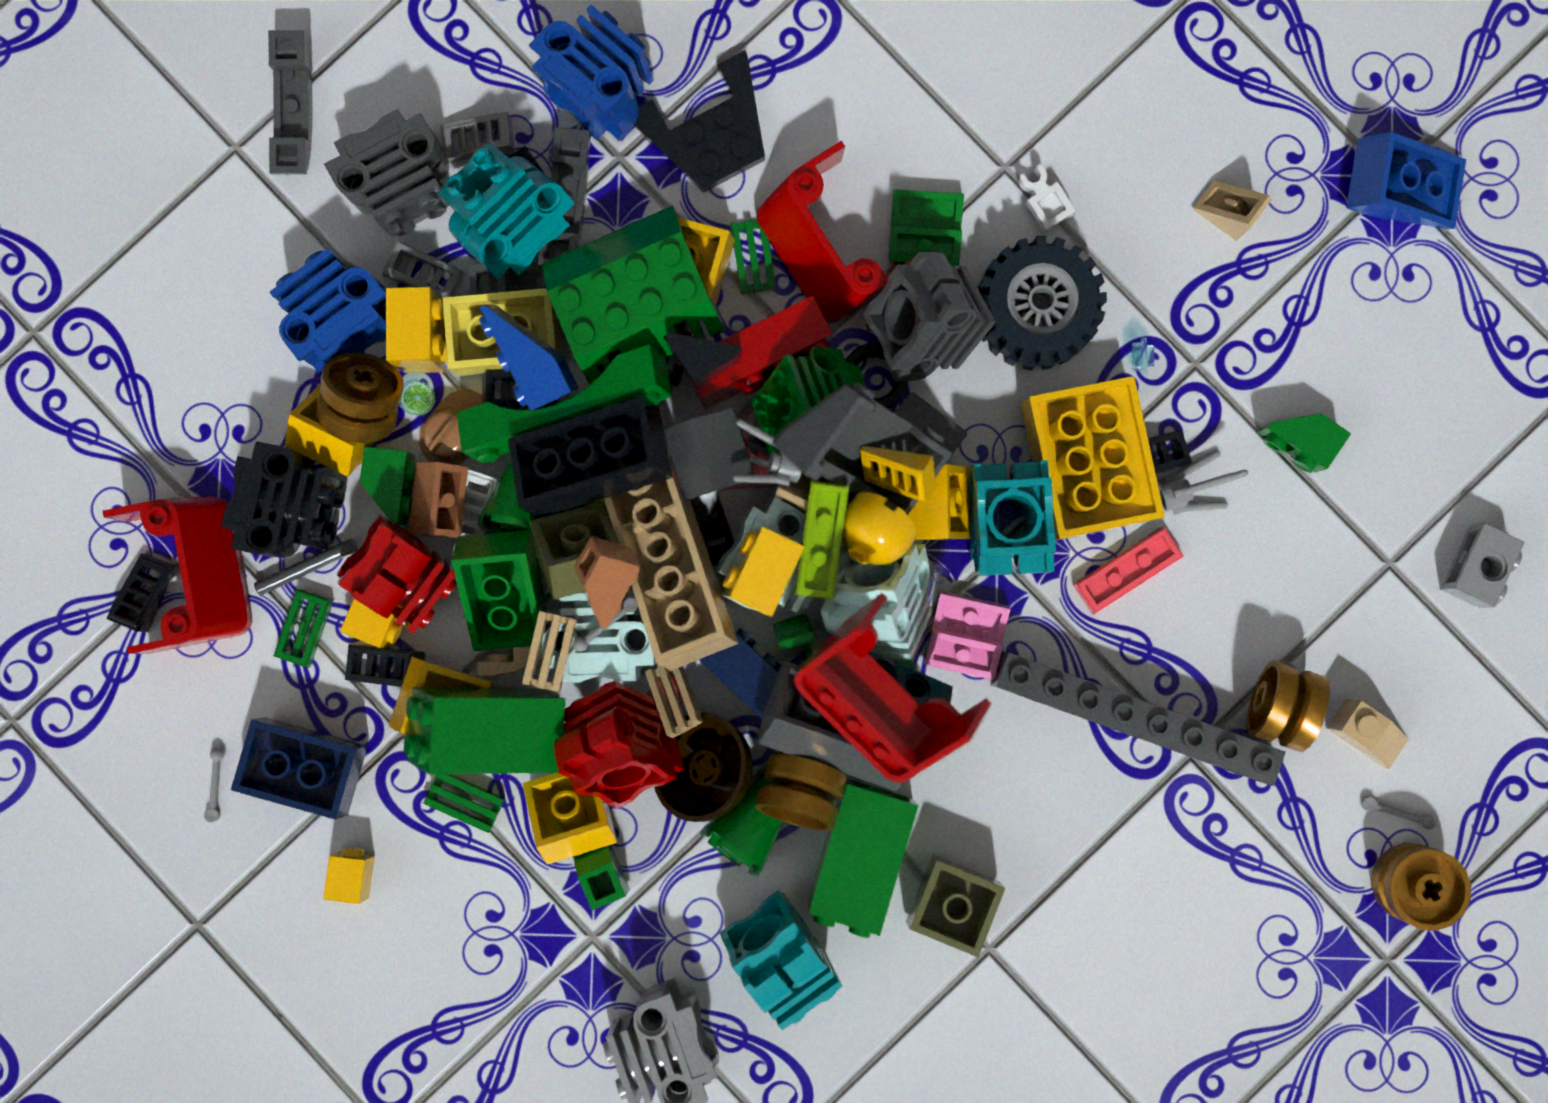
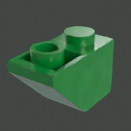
[1257,413,1352,473]
[360,446,418,525]
[573,845,630,911]

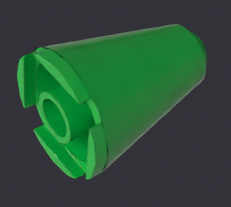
[477,460,549,535]
[700,775,783,877]

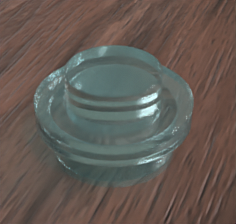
[1132,338,1155,374]

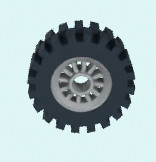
[977,236,1107,370]

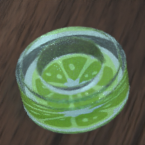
[399,379,435,416]

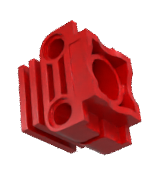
[337,514,457,634]
[554,681,684,809]

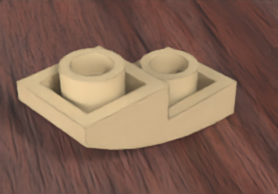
[477,645,542,676]

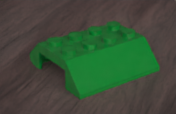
[542,205,725,385]

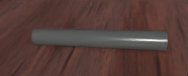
[254,538,358,596]

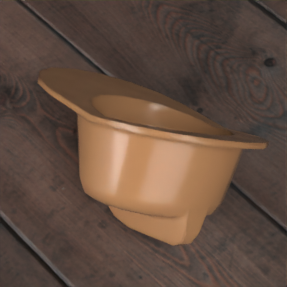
[419,389,482,465]

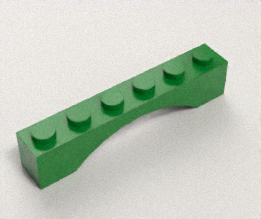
[457,344,672,463]

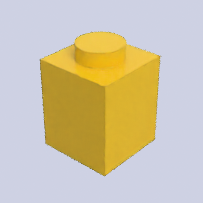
[340,599,403,648]
[323,846,375,904]

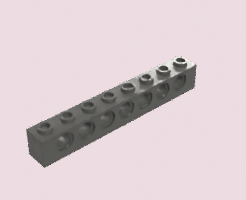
[991,652,1286,786]

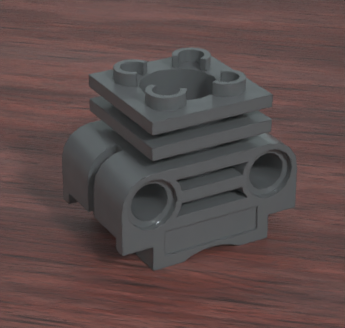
[324,109,450,237]
[862,252,996,381]

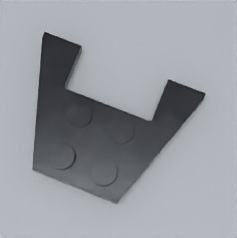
[633,50,765,193]

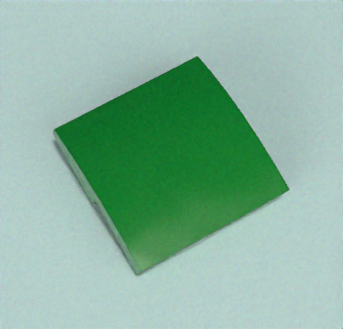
[888,189,964,266]

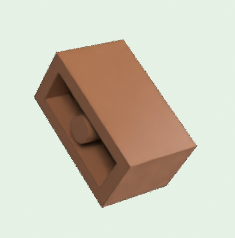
[408,462,468,538]

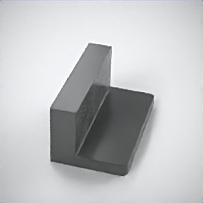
[894,392,967,463]

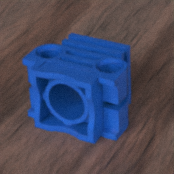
[529,4,654,141]
[269,248,386,373]

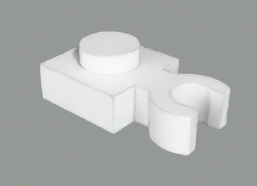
[1018,164,1076,233]

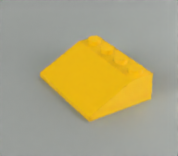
[1020,376,1165,541]

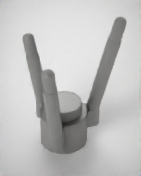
[733,419,801,486]
[1158,450,1248,515]

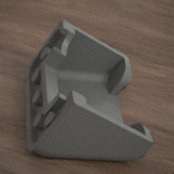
[772,382,953,515]

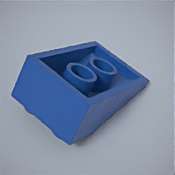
[1346,132,1466,229]

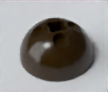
[654,712,753,822]

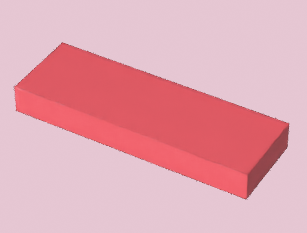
[1073,527,1184,614]

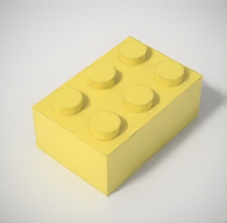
[442,288,561,376]

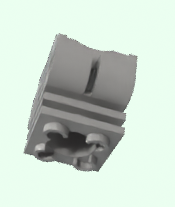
[603,978,719,1103]

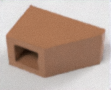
[574,536,641,629]

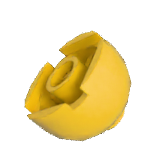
[842,492,917,565]

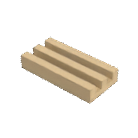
[522,611,577,693]
[645,665,703,738]

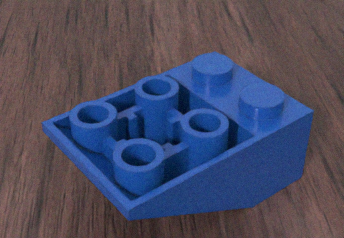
[479,305,579,411]

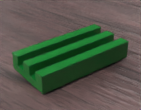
[731,220,776,294]
[273,589,334,668]
[423,774,505,833]

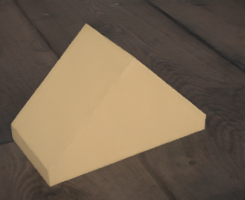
[1193,180,1272,241]

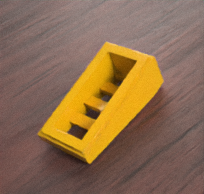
[860,446,936,501]

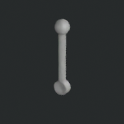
[573,598,638,652]
[204,747,225,822]
[1361,796,1436,830]

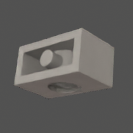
[1440,523,1525,608]

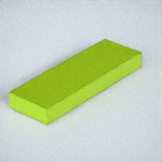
[796,481,849,600]

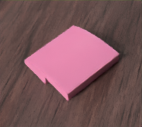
[924,590,1010,680]

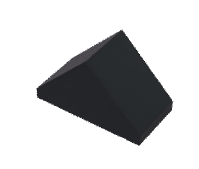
[666,332,742,389]

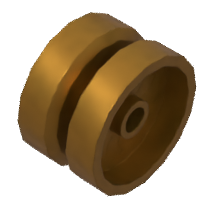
[316,352,403,443]
[1247,660,1330,752]
[755,754,848,831]
[1371,843,1471,931]

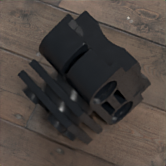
[221,441,345,558]

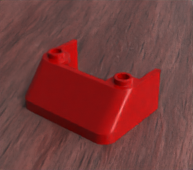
[756,140,913,323]
[102,496,253,654]
[794,593,992,782]

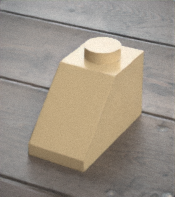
[1326,699,1408,769]

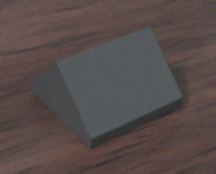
[664,408,755,501]

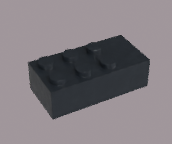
[508,396,673,518]

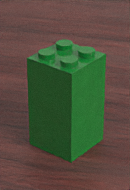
[404,687,565,775]
[807,779,918,938]

